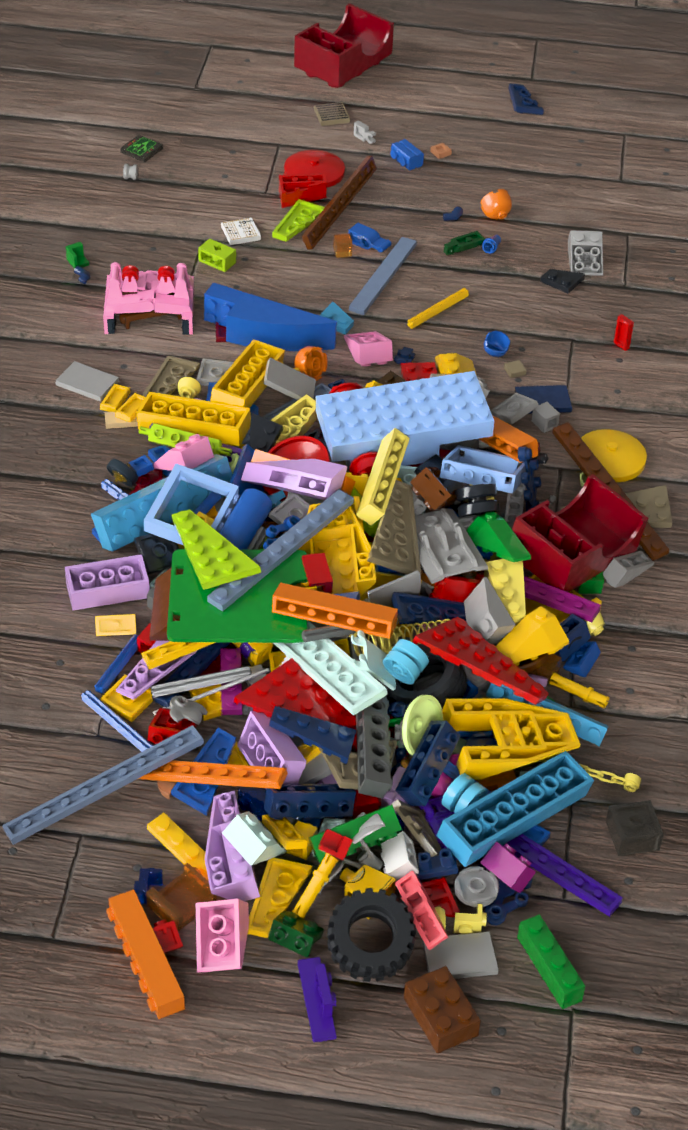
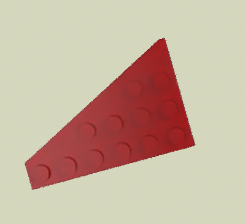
[412,617,549,705]
[233,658,357,752]

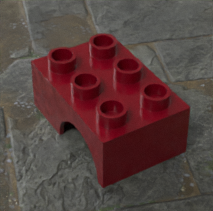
[294,3,394,88]
[512,474,649,592]

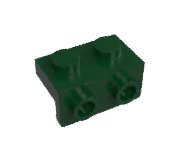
[268,911,324,957]

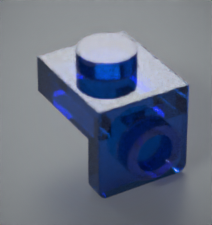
[134,868,163,904]

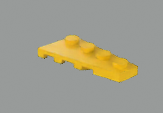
[248,858,312,938]

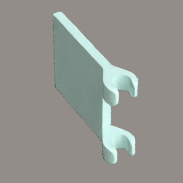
[351,630,396,691]

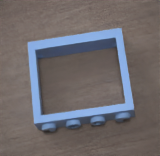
[440,445,526,494]
[144,464,241,546]

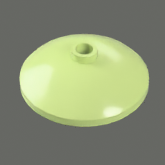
[402,695,443,756]

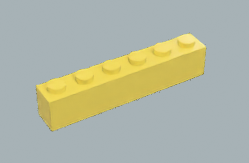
[356,428,410,525]

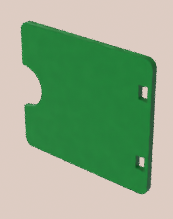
[167,549,307,643]

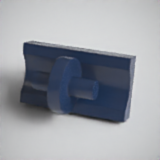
[417,848,458,880]

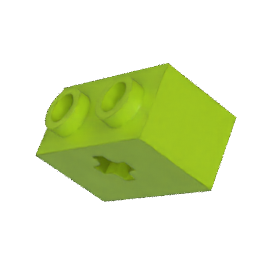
[198,239,236,272]

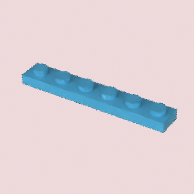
[486,683,608,746]

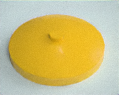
[578,429,647,482]

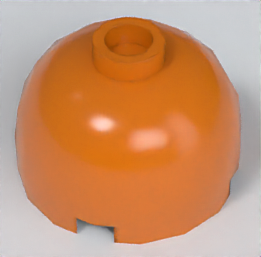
[480,189,512,220]
[294,346,328,381]

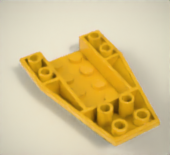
[296,503,377,597]

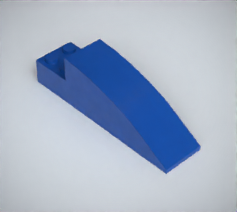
[204,283,337,351]

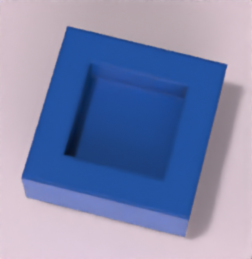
[129,455,154,477]

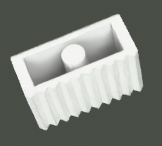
[381,831,419,881]

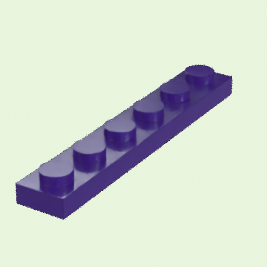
[503,834,623,917]

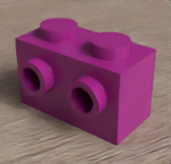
[481,842,536,893]

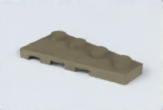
[142,355,200,397]

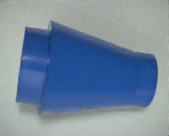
[482,235,501,253]

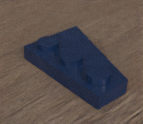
[508,83,544,115]

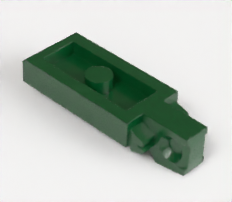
[443,231,486,255]

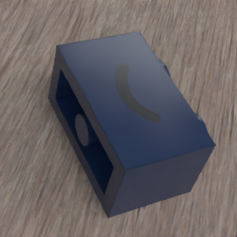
[551,613,591,662]

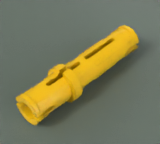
[550,672,610,709]
[292,853,339,919]

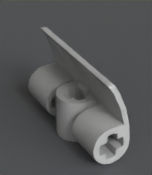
[362,570,421,608]

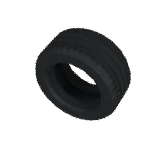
[388,644,468,709]

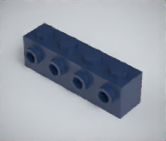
[395,721,460,806]
[264,784,356,820]

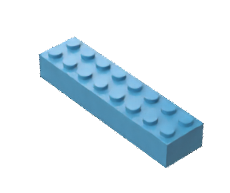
[91,454,232,551]
[436,751,594,867]

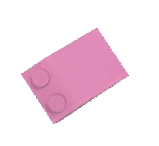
[344,331,393,366]
[153,434,214,470]
[196,899,249,973]

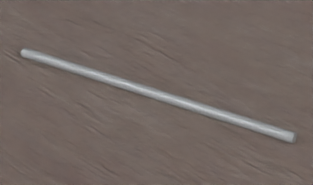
[166,668,270,709]

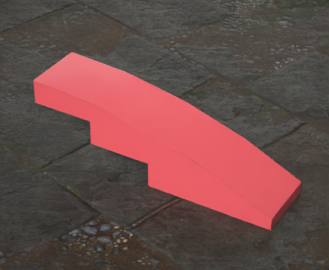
[394,870,448,950]

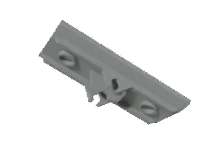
[415,508,488,584]

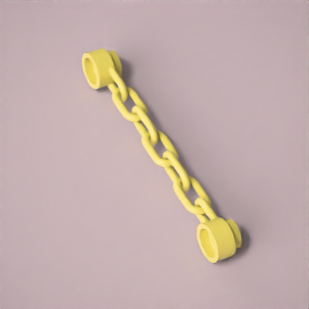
[539,756,641,792]

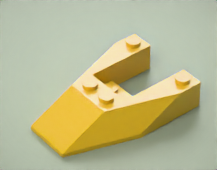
[442,698,581,779]

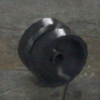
[455,484,500,517]

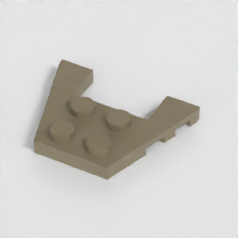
[319,740,397,790]

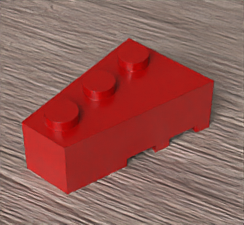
[279,173,327,208]

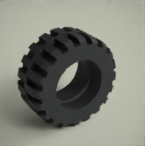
[327,888,416,982]

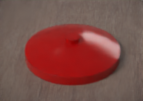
[284,150,345,188]
[263,436,331,501]

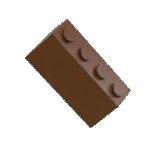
[150,567,183,641]

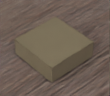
[503,360,527,378]

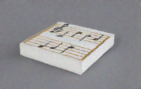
[221,218,261,245]

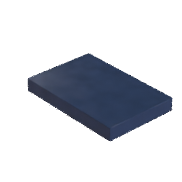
[515,385,572,414]

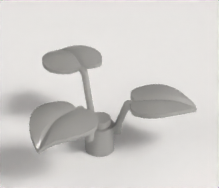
[319,812,386,894]

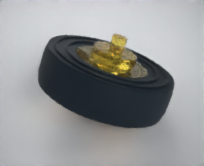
[106,459,138,487]

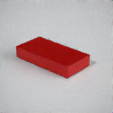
[613,314,634,351]

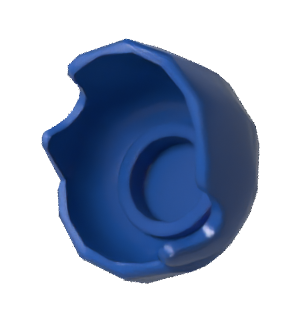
[484,331,510,357]

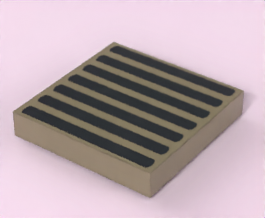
[314,102,350,126]

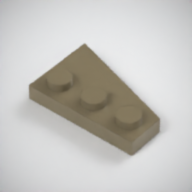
[391,799,443,857]

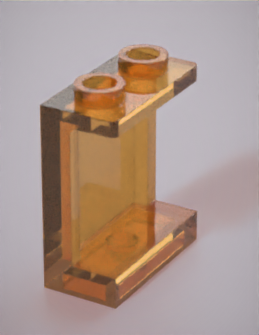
[146,863,217,932]

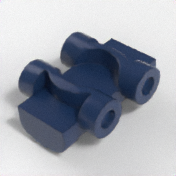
[394,347,415,364]

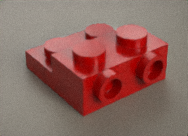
[148,708,198,744]

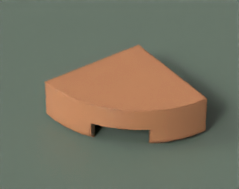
[157,780,177,799]

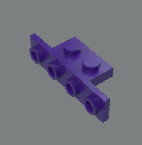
[297,957,337,1042]

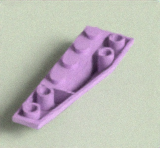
[241,459,347,500]
[116,641,197,700]
[205,790,260,901]

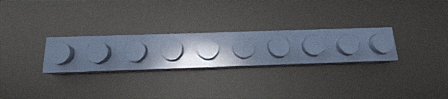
[207,489,354,611]
[2,725,204,845]

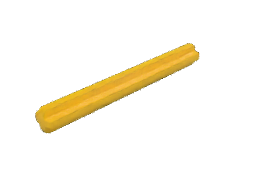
[407,288,469,329]

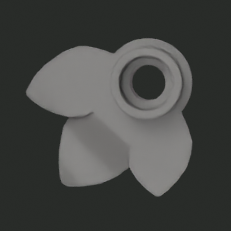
[170,696,207,725]

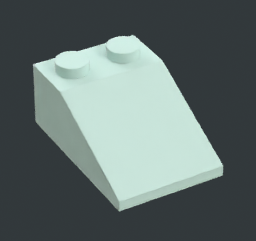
[222,811,286,866]

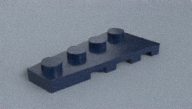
[391,592,466,624]
[269,706,357,765]

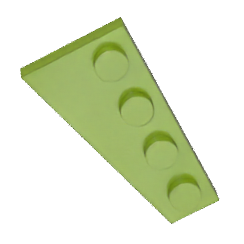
[272,199,325,242]

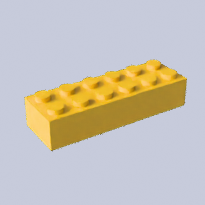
[210,339,285,408]
[136,392,251,447]

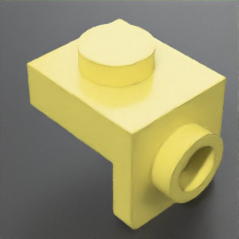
[453,904,487,934]

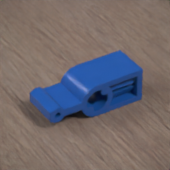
[348,223,391,253]

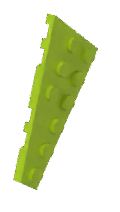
[171,509,261,590]

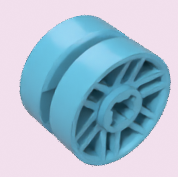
[383,639,429,684]
[442,773,488,814]

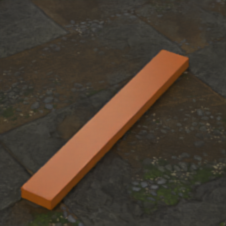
[138,761,288,789]

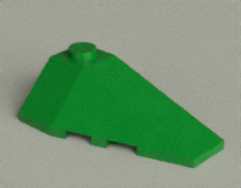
[466,512,531,562]

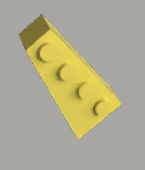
[271,394,317,446]
[484,559,526,627]

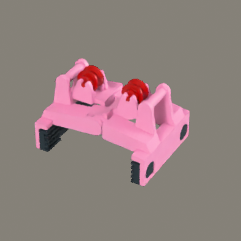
[103,262,194,335]

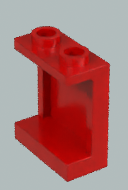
[429,574,485,603]

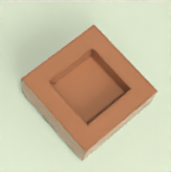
[430,143,452,159]

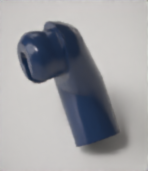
[443,206,463,221]

